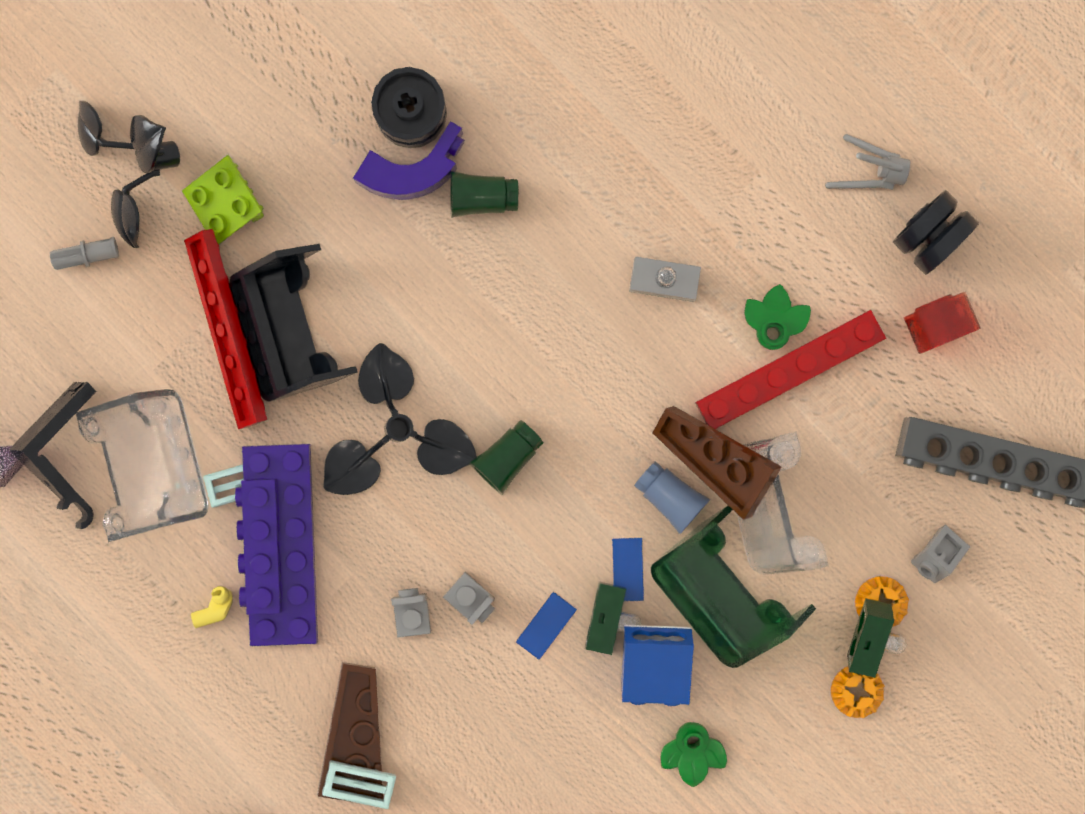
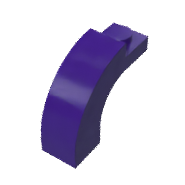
[353,121,465,200]

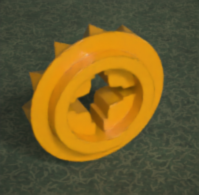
[855,576,909,627]
[831,666,885,718]

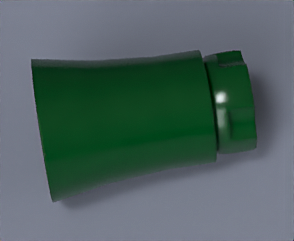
[450,171,519,218]
[469,420,544,495]

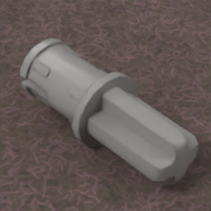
[50,237,119,270]

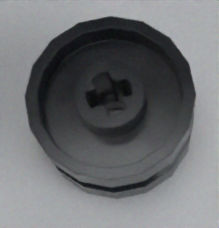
[371,67,447,148]
[893,190,979,275]

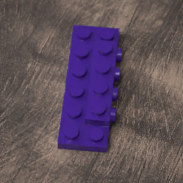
[235,444,318,646]

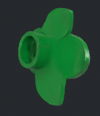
[744,284,811,350]
[660,722,727,787]

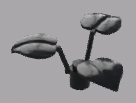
[78,100,180,248]
[323,343,477,495]

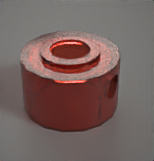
[903,292,981,354]

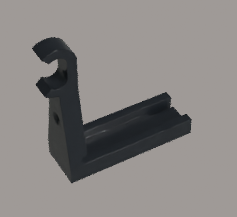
[9,382,97,529]

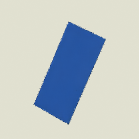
[612,538,644,601]
[516,592,577,660]

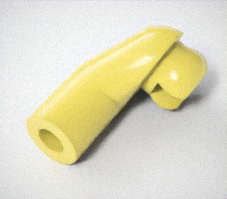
[191,586,233,628]

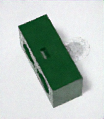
[585,582,641,655]
[847,598,907,678]

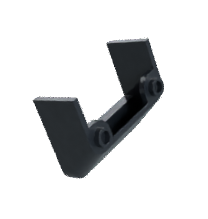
[229,244,358,402]

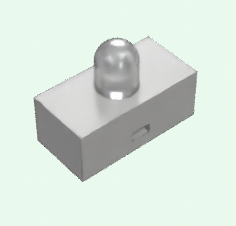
[629,257,701,302]

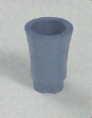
[634,462,710,534]

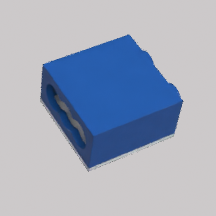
[621,625,694,706]

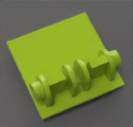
[182,155,264,244]

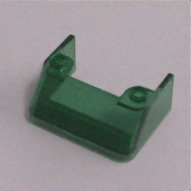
[651,505,816,668]

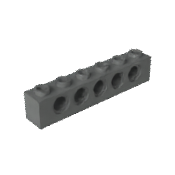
[895,417,1085,508]

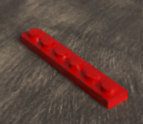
[184,229,267,430]
[695,310,887,429]

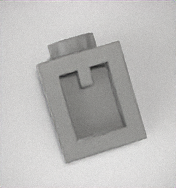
[911,525,970,583]
[443,572,495,625]
[391,588,431,638]

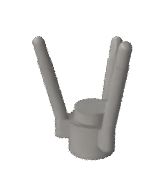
[825,134,910,190]

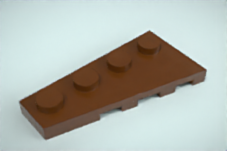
[652,406,782,520]
[317,662,383,802]

